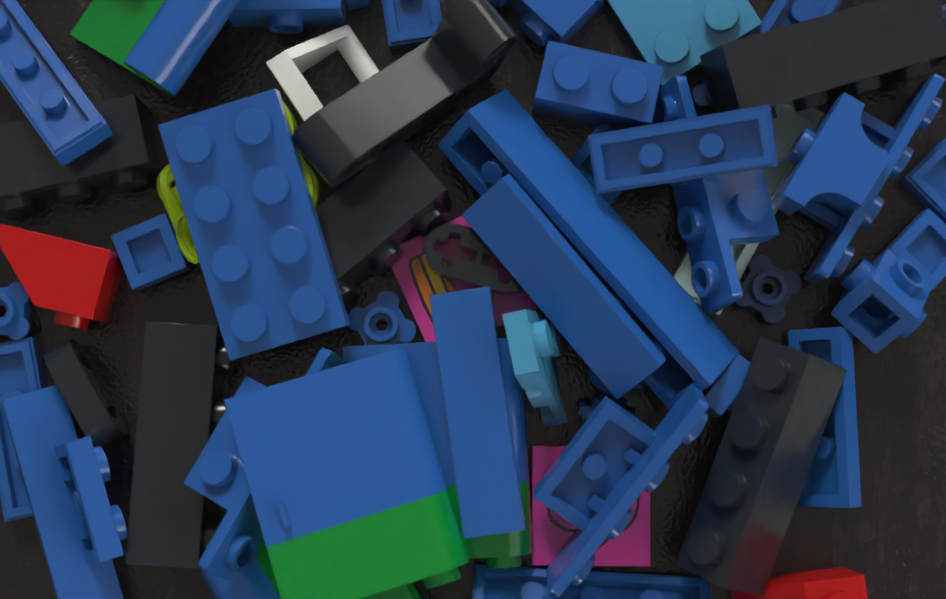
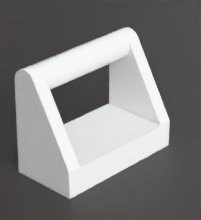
[266,25,379,122]

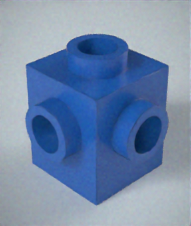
[831,248,932,354]

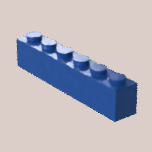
[438,89,740,410]

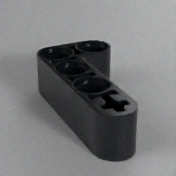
[292,0,519,187]

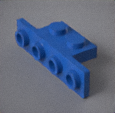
[798,73,945,285]
[652,76,780,314]
[184,348,348,582]
[533,384,709,598]
[2,385,127,599]

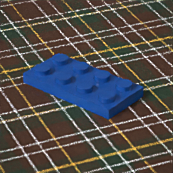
[158,89,350,361]

